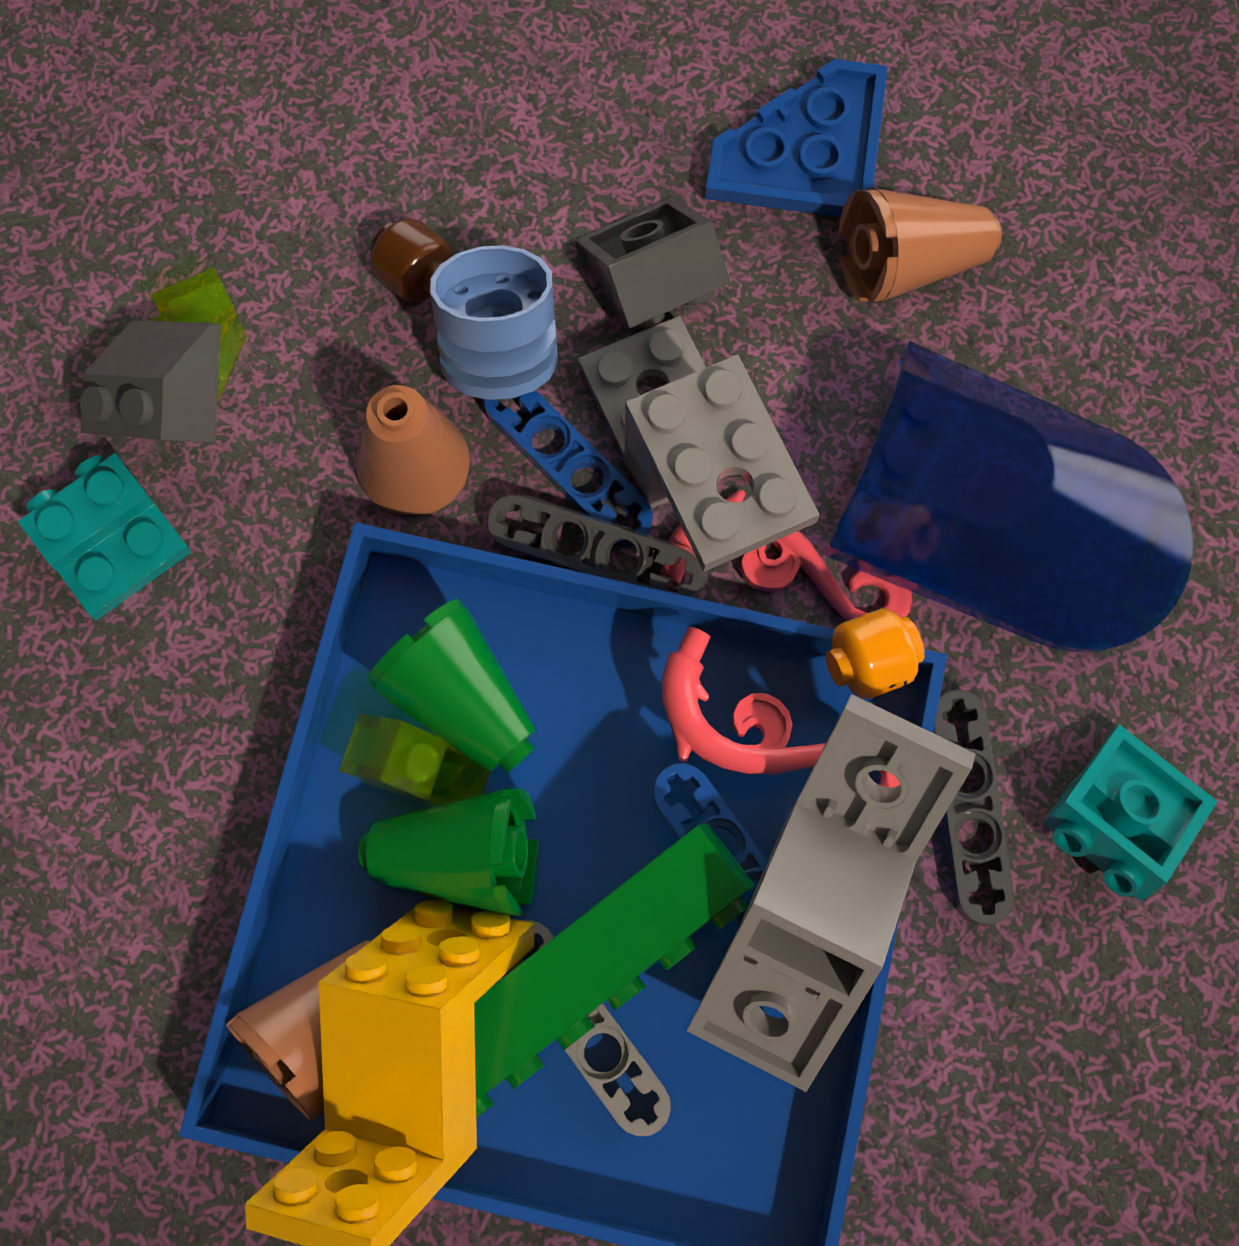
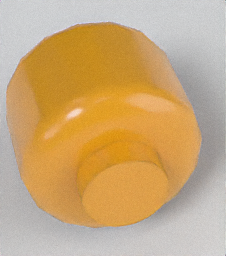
[825,608,925,699]

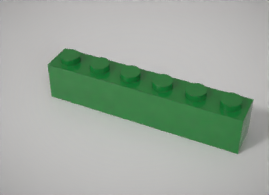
[474,823,755,1119]

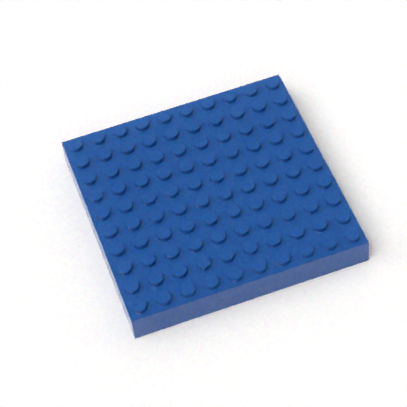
[179,522,948,1246]

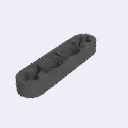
[488,495,708,597]
[933,690,1014,927]

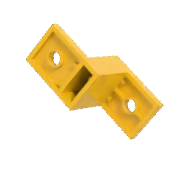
[245,899,534,1246]

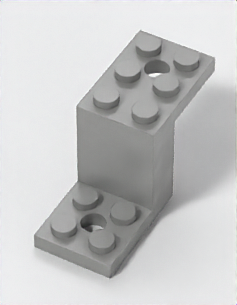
[578,316,820,572]
[687,694,976,1092]

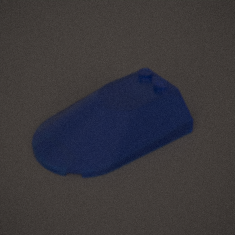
[823,341,1193,653]

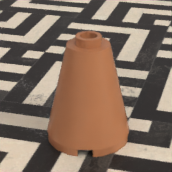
[839,188,1002,303]
[356,385,470,516]
[226,940,370,1121]

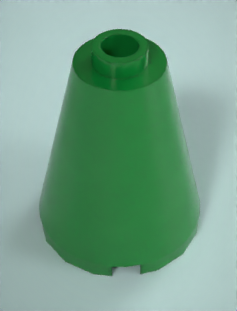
[367,598,537,773]
[359,788,539,916]

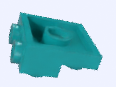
[17,453,192,621]
[1043,724,1218,902]

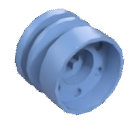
[430,245,558,400]

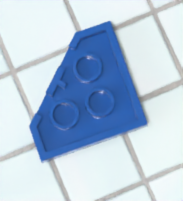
[705,59,888,217]

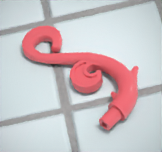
[660,490,913,621]
[661,627,900,788]

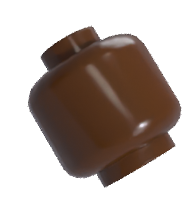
[370,218,453,303]

